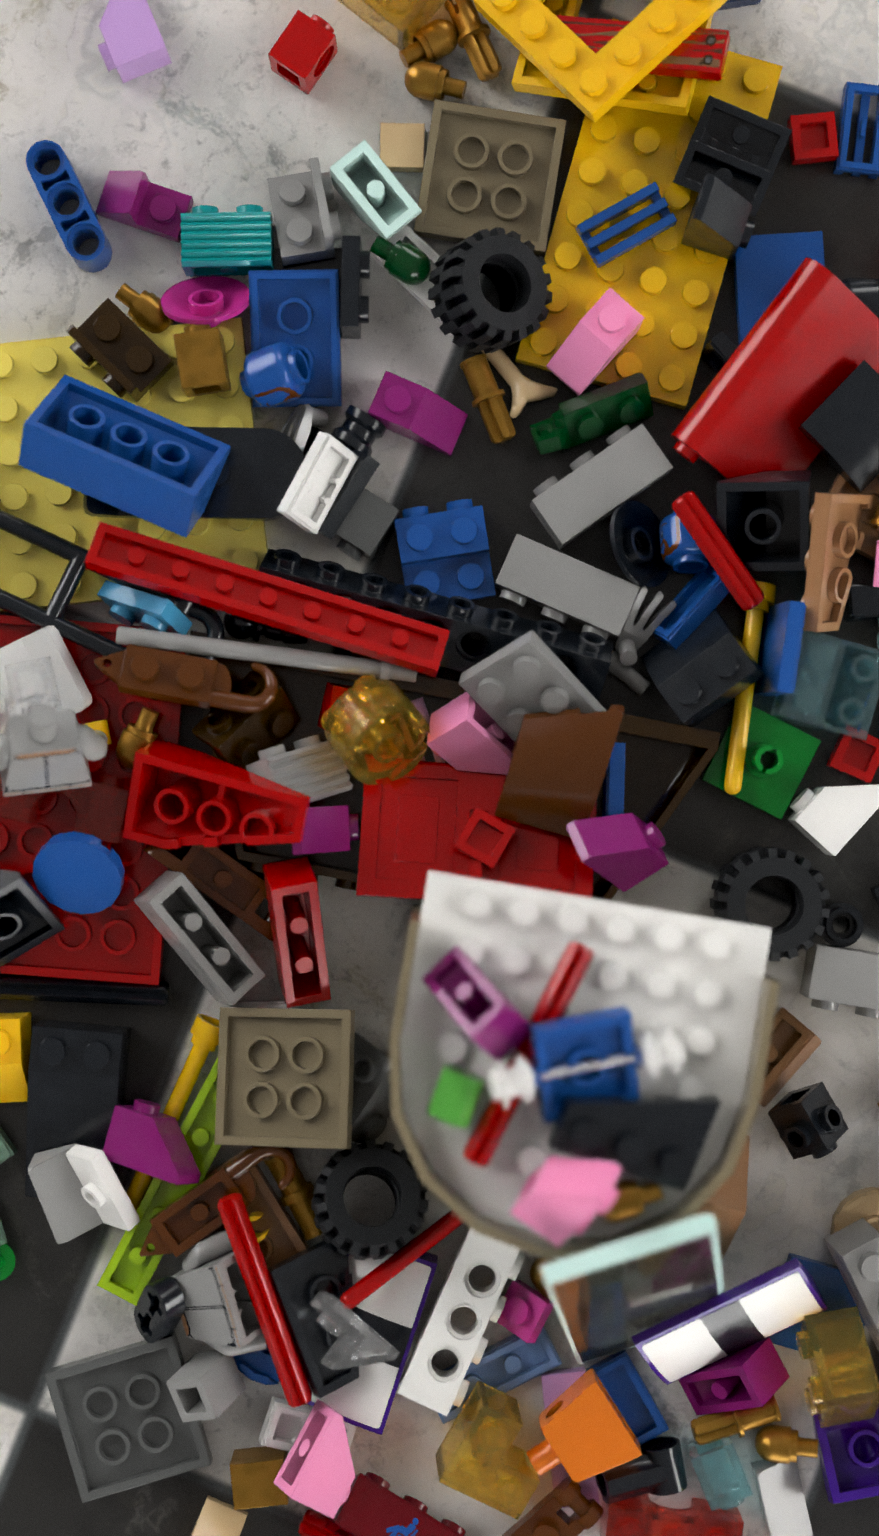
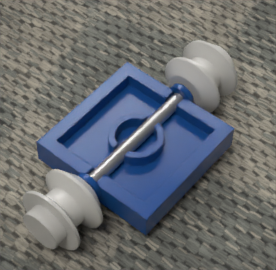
[487,1006,686,1123]

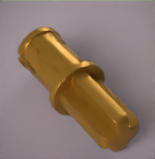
[444,0,502,82]
[460,353,516,444]
[691,1395,782,1446]

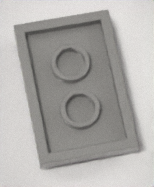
[459,630,607,742]

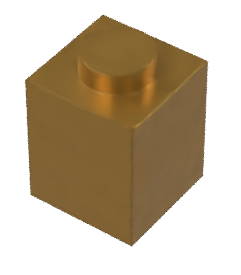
[173,324,232,397]
[230,1446,290,1510]

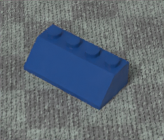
[18,375,231,538]

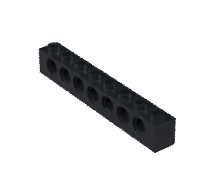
[259,548,613,701]

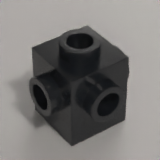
[767,1082,849,1159]

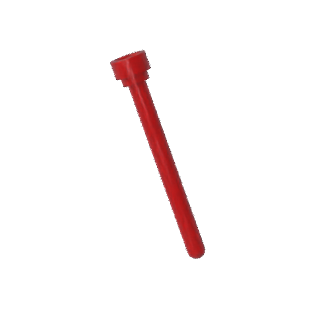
[340,1210,465,1309]

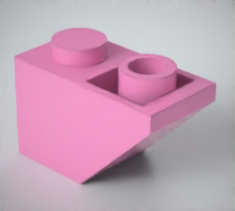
[510,1155,623,1247]

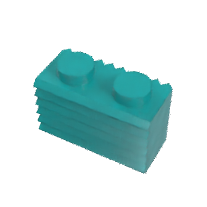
[180,204,274,277]

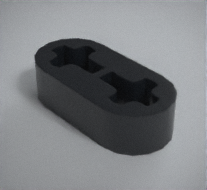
[134,1276,186,1343]

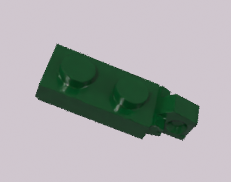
[530,373,654,455]

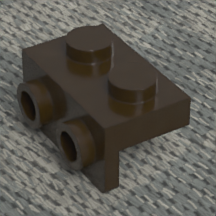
[192,670,300,770]

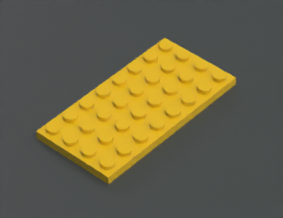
[515,18,783,410]

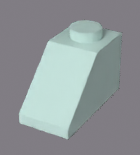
[330,140,422,241]

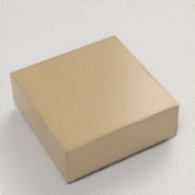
[380,123,425,173]

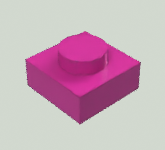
[497,1280,554,1343]

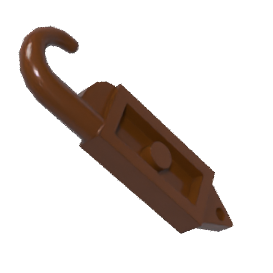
[94,644,278,713]
[139,1146,296,1258]

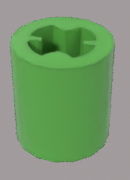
[427,1064,485,1128]

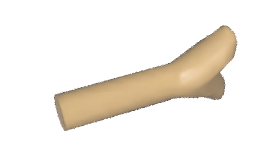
[481,349,557,419]

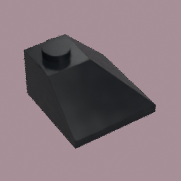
[0,869,65,967]

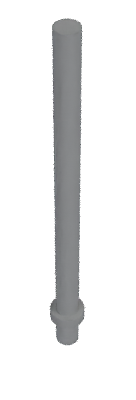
[116,626,417,684]

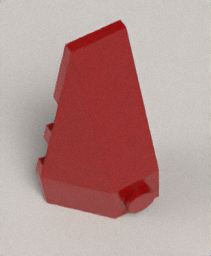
[122,739,310,849]

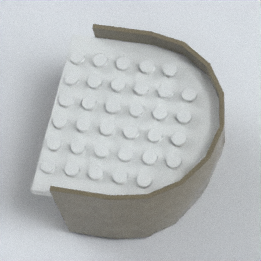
[389,870,780,1258]

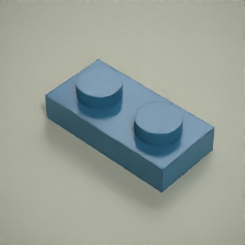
[97,580,193,635]

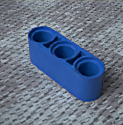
[26,140,112,273]

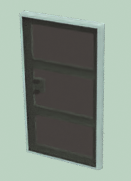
[540,1213,725,1365]

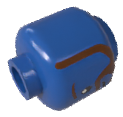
[240,342,310,408]
[659,510,716,574]

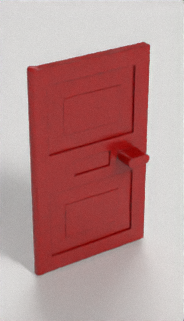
[356,758,597,900]

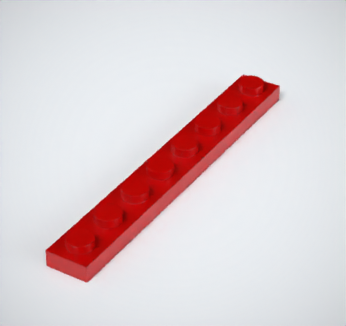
[85,522,450,678]

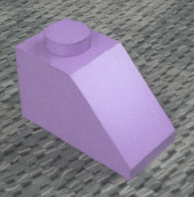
[98,0,172,83]

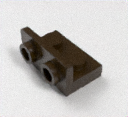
[66,298,174,402]

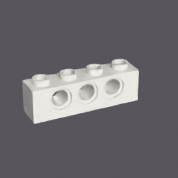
[397,1226,525,1416]

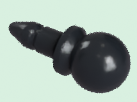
[223,613,308,644]

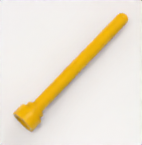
[724,581,777,795]
[126,1014,219,1210]

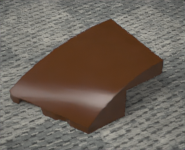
[495,704,625,837]

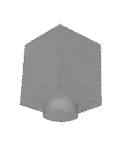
[166,1350,246,1422]

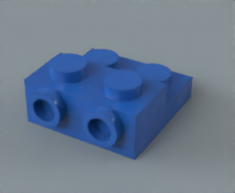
[394,499,496,601]

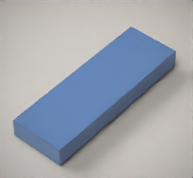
[437,1326,562,1424]

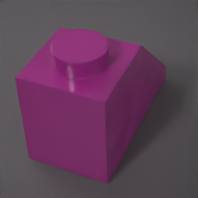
[368,371,468,457]
[292,805,360,855]
[566,813,669,892]
[422,946,531,1062]
[103,1099,201,1185]
[679,1337,790,1415]

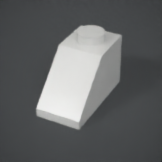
[787,784,879,857]

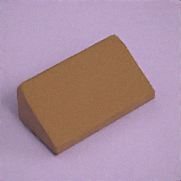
[760,1007,822,1107]

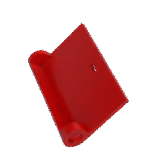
[671,257,879,479]

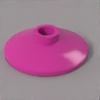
[161,276,249,328]

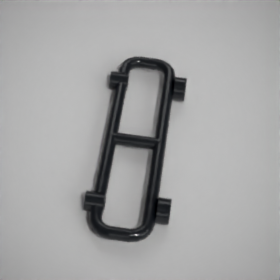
[0,499,225,701]

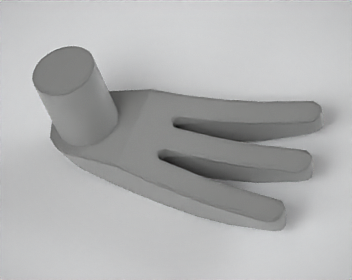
[281,404,328,452]
[615,586,677,666]

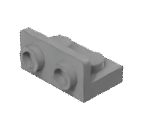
[267,157,342,266]

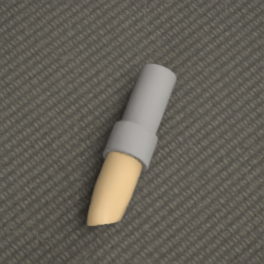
[608,650,650,696]

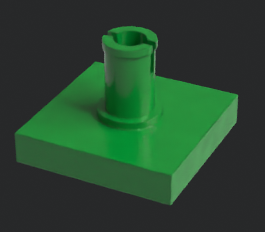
[700,706,821,820]

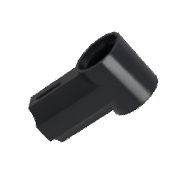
[595,1436,688,1504]

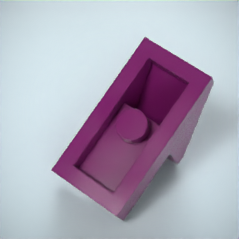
[95,171,194,243]

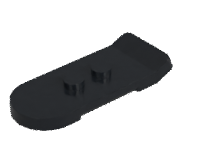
[83,427,305,521]

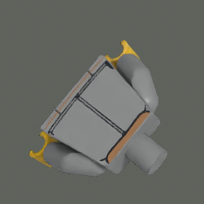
[0,704,112,797]
[171,1211,270,1357]

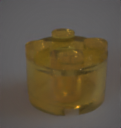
[321,675,430,785]

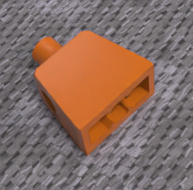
[526,1368,642,1482]

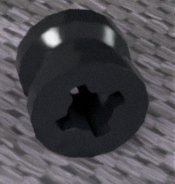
[331,405,387,456]

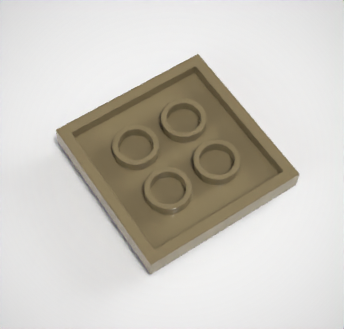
[414,99,566,257]
[215,1007,355,1149]

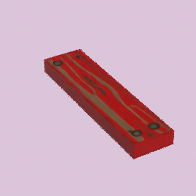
[556,15,730,81]

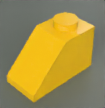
[0,1012,32,1103]

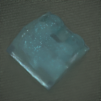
[771,631,879,740]

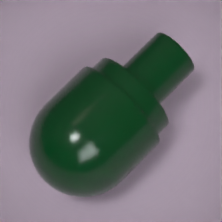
[370,236,431,285]

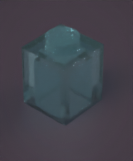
[686,1437,753,1511]

